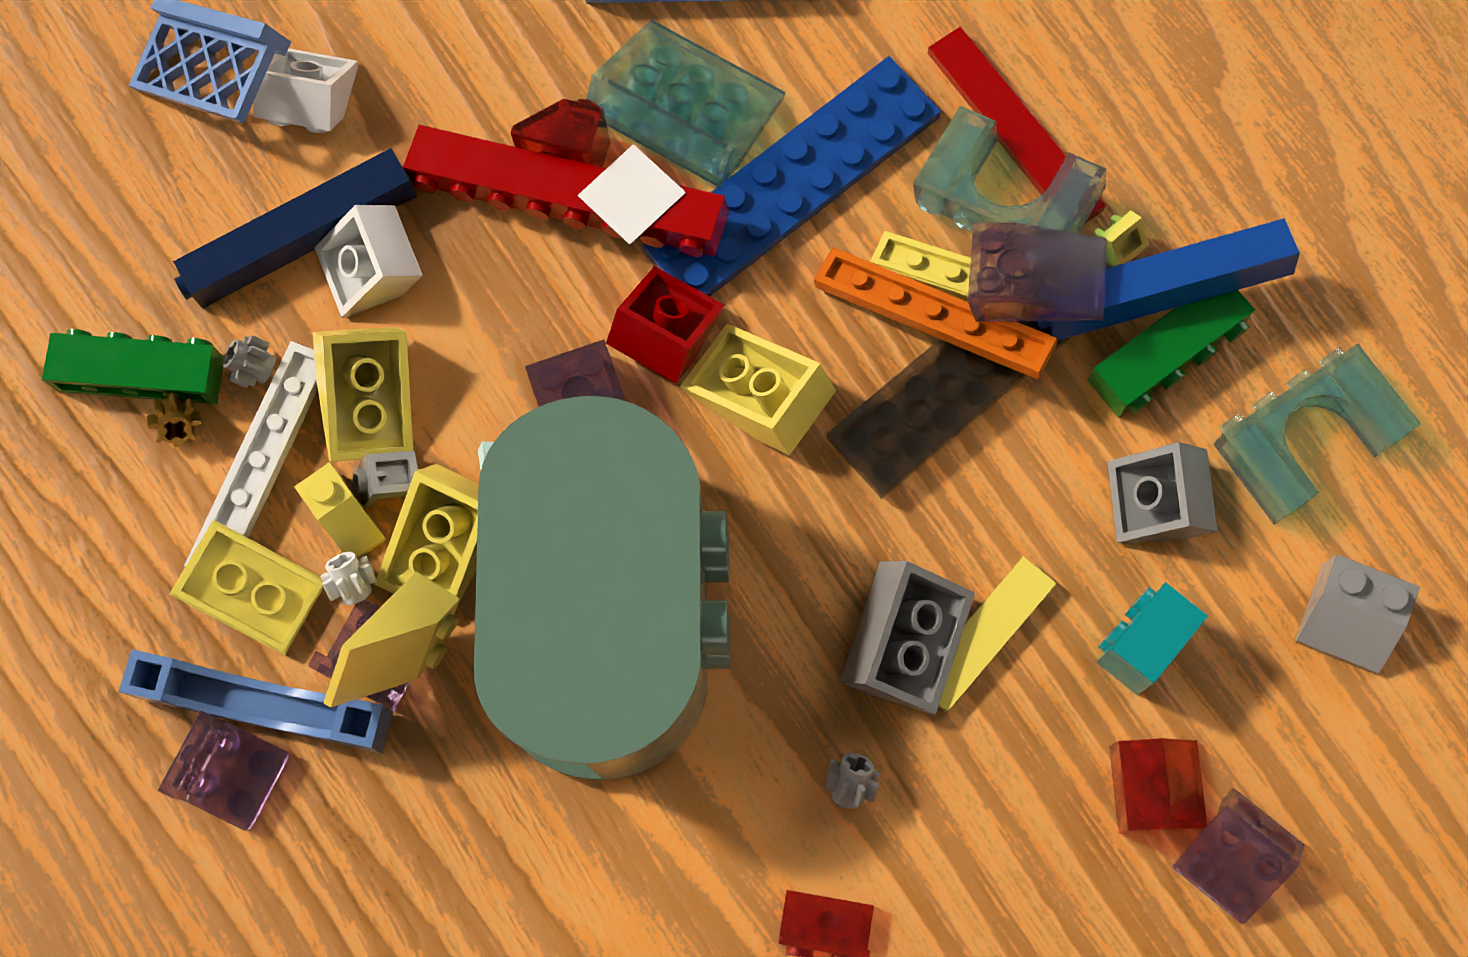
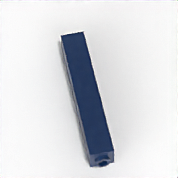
[173,148,417,308]

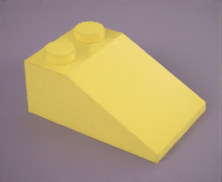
[680,324,836,456]
[313,327,413,462]
[374,464,479,604]
[323,571,460,708]

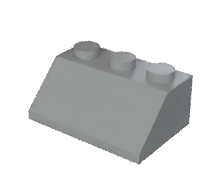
[839,561,975,715]

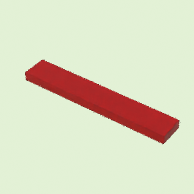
[927,27,1106,233]

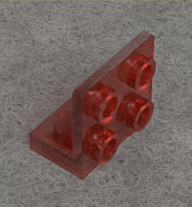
[778,890,874,957]

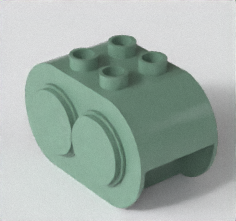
[474,396,730,780]

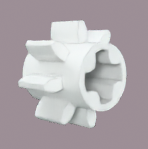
[320,552,377,605]

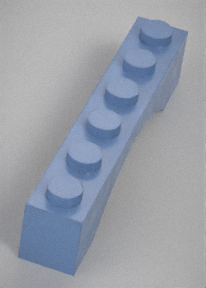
[119,649,393,754]

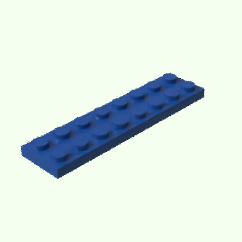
[642,56,941,296]

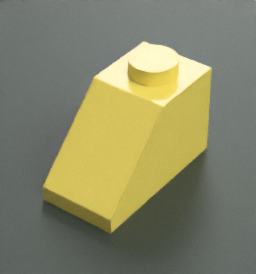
[294,462,387,559]

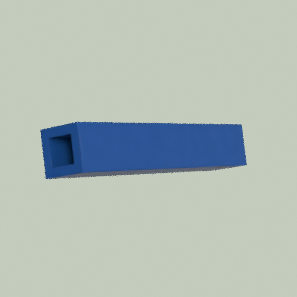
[1034,218,1300,341]

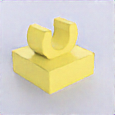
[1095,210,1149,266]

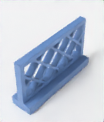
[128,0,291,124]

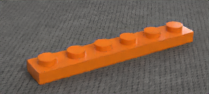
[814,247,1057,380]

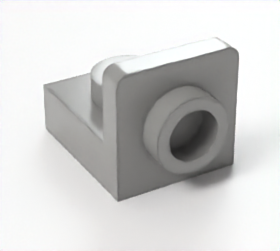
[353,451,418,506]

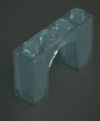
[913,106,1106,267]
[1213,344,1421,525]

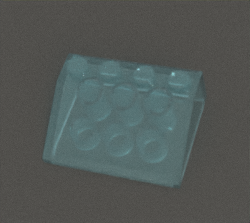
[584,19,786,188]

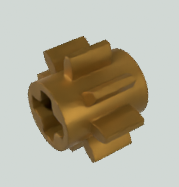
[147,393,202,447]

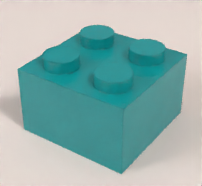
[1096,582,1208,695]

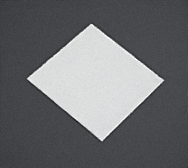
[578,144,686,245]

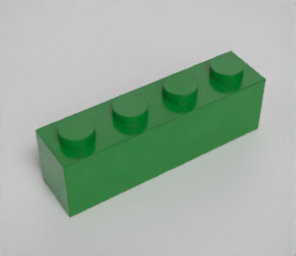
[1087,290,1255,418]
[42,329,224,404]

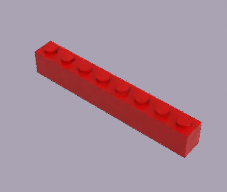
[403,124,729,257]

